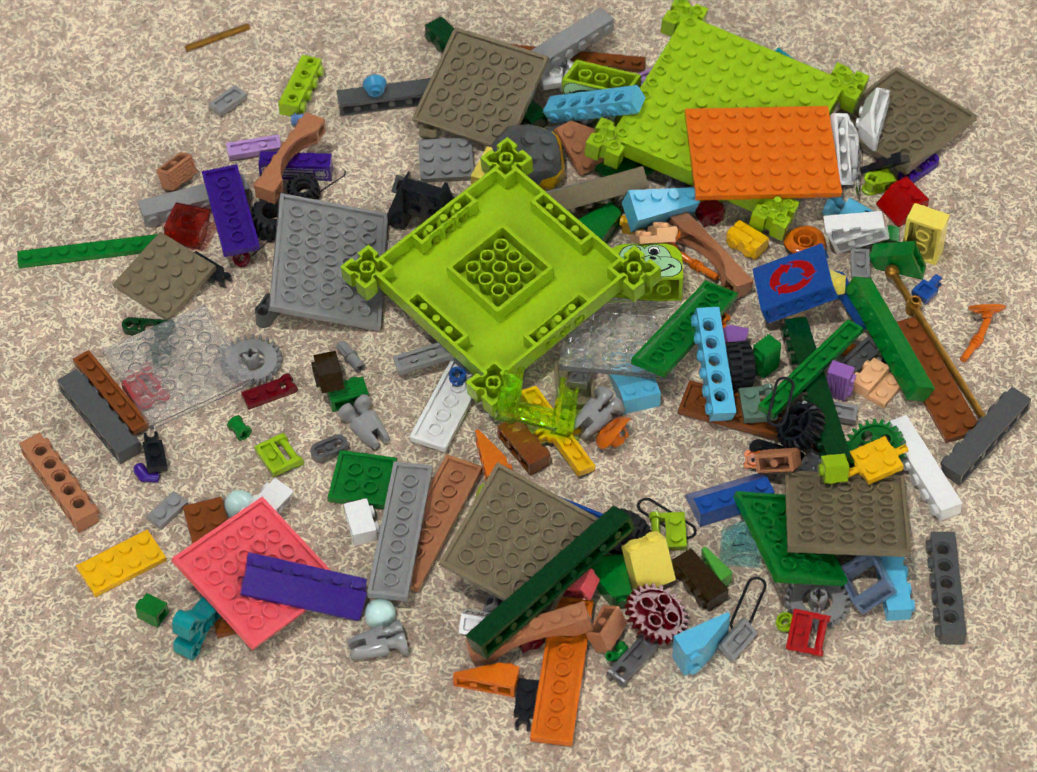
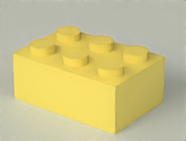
[903,203,950,266]

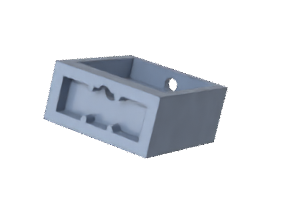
[841,555,897,614]

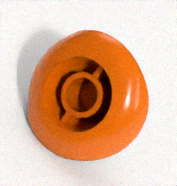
[784,225,826,253]
[596,416,633,449]

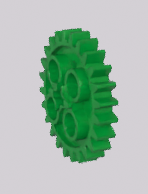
[846,418,906,468]

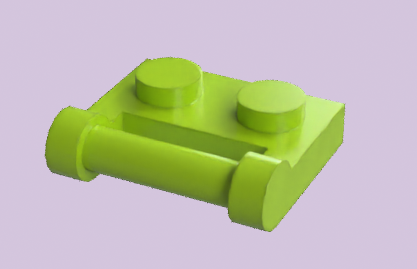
[254,433,304,478]
[649,511,687,551]

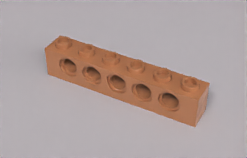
[19,432,100,533]

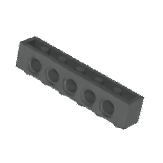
[926,532,967,645]

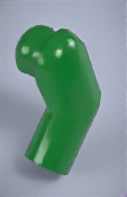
[605,641,629,662]

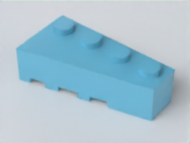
[622,187,700,233]

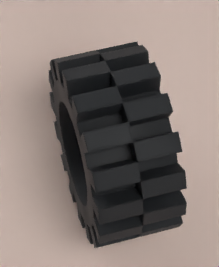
[286,173,320,200]

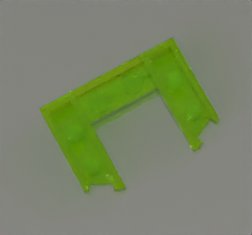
[494,367,579,438]

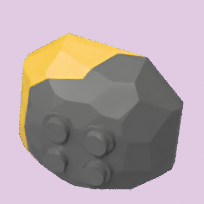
[492,124,565,191]

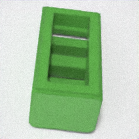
[701,547,732,586]

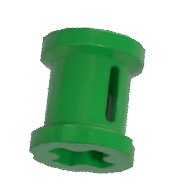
[227,415,252,441]

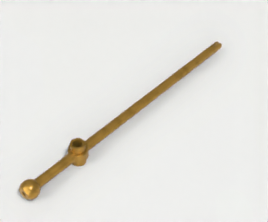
[885,264,986,418]

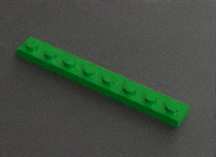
[17,233,164,269]
[758,319,864,419]

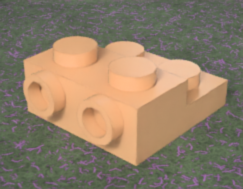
[630,222,678,244]
[853,358,901,408]

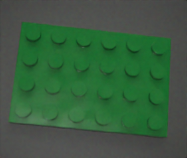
[733,491,848,586]

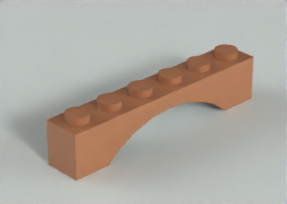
[254,112,326,204]
[669,212,753,298]
[466,601,593,667]

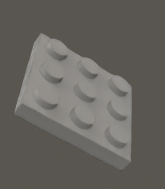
[418,137,474,183]

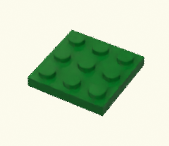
[327,450,398,509]

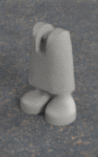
[571,386,625,440]
[338,395,390,450]
[347,619,409,660]

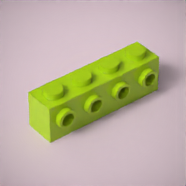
[278,55,324,116]

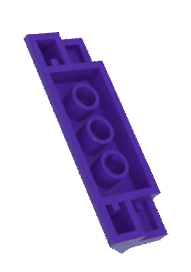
[240,552,367,621]

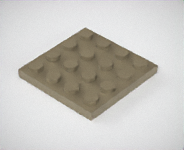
[113,232,217,320]

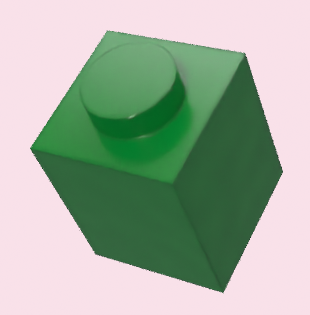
[135,593,169,628]

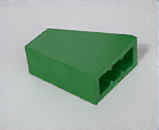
[578,202,622,244]
[869,241,926,280]
[591,554,632,608]

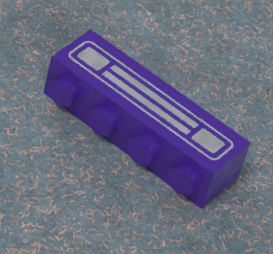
[258,151,333,181]

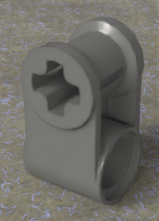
[255,293,281,328]

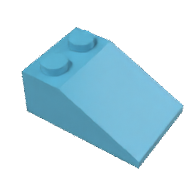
[607,364,661,414]
[672,612,730,676]

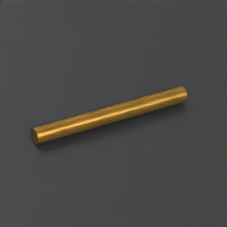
[184,23,250,52]

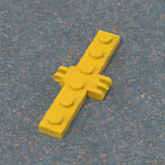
[519,386,596,476]

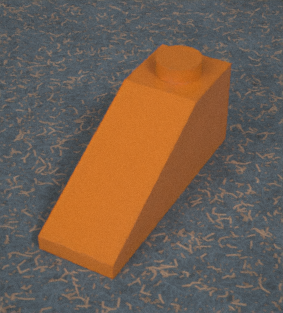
[475,429,513,481]
[453,663,520,697]

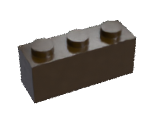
[311,351,345,393]
[672,548,729,612]

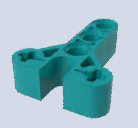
[172,596,221,661]

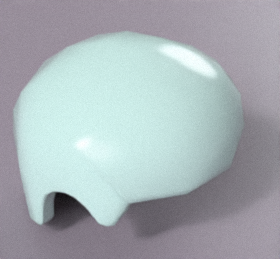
[224,490,252,518]
[365,599,396,629]

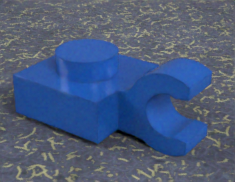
[911,274,942,304]

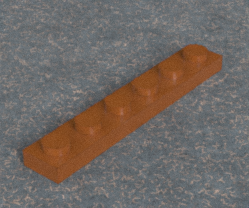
[73,350,150,435]

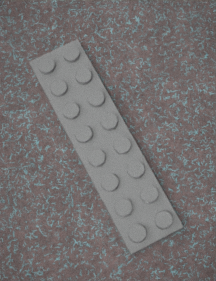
[367,462,433,602]

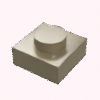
[418,123,437,139]

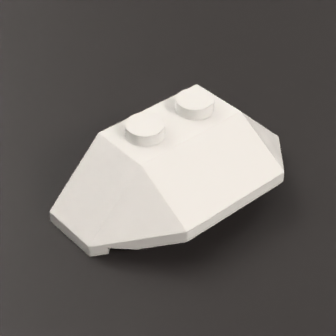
[855,88,890,151]
[830,113,859,185]

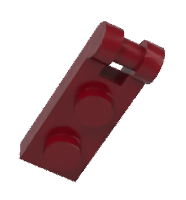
[241,373,298,410]

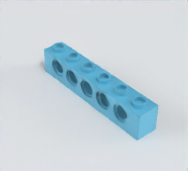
[543,85,646,124]
[691,307,736,421]

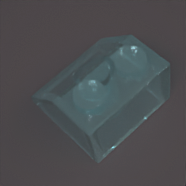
[719,521,761,568]

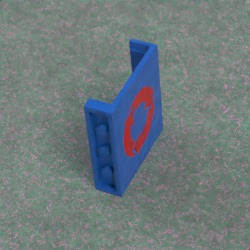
[752,243,839,324]

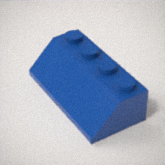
[685,473,775,527]

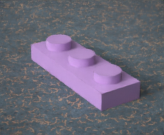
[226,134,281,161]

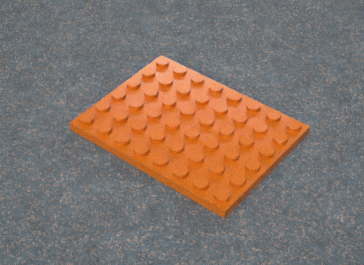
[684,106,842,200]

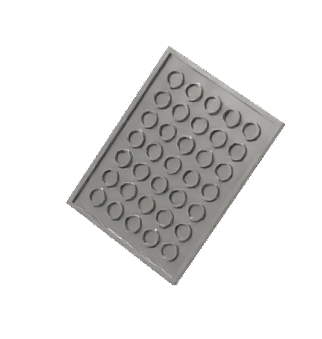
[268,193,387,331]

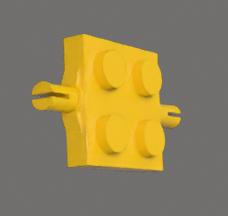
[848,436,909,485]

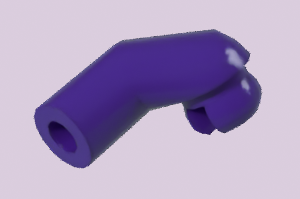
[133,463,160,483]

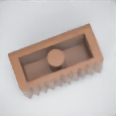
[156,152,198,191]
[755,448,802,474]
[586,605,628,653]

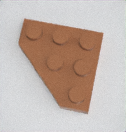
[554,121,604,177]

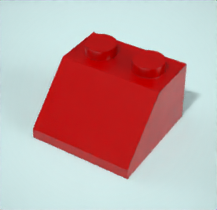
[876,176,929,227]

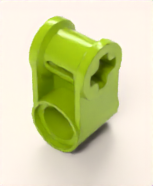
[861,168,897,196]

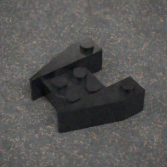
[387,171,454,230]

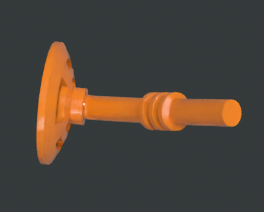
[659,229,720,281]
[960,304,1006,362]

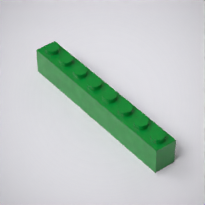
[845,276,935,402]

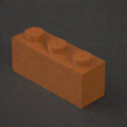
[497,415,550,476]

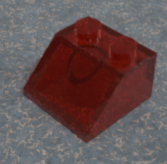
[164,202,211,250]

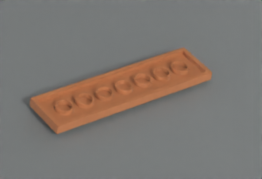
[410,454,483,593]

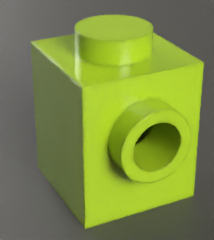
[818,454,849,484]

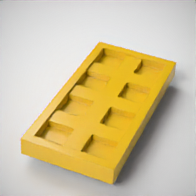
[76,529,167,597]

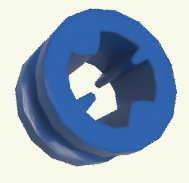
[449,367,466,386]

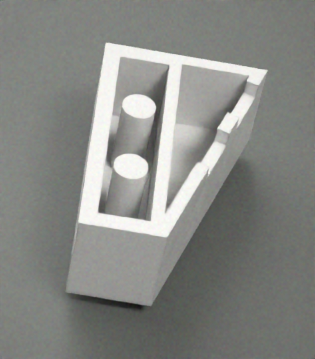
[823,211,890,254]

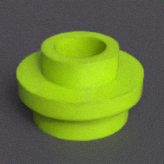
[775,612,792,632]

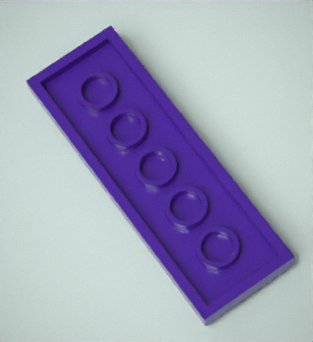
[202,164,260,257]

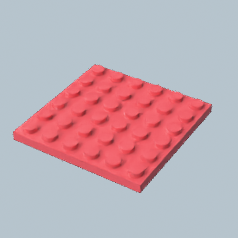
[171,496,330,650]

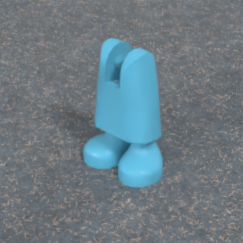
[822,196,875,216]

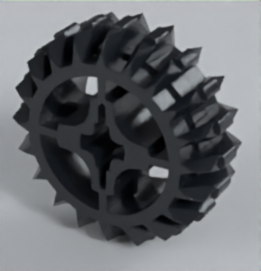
[776,400,826,452]

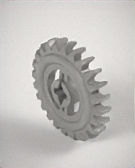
[220,334,283,386]
[784,584,852,630]

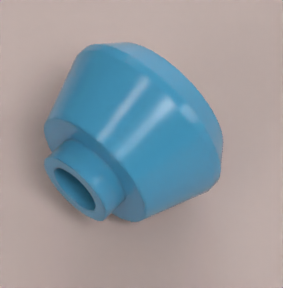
[362,74,387,97]

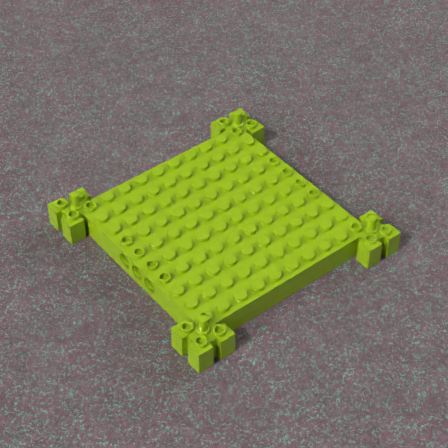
[584,0,869,241]
[340,137,661,418]

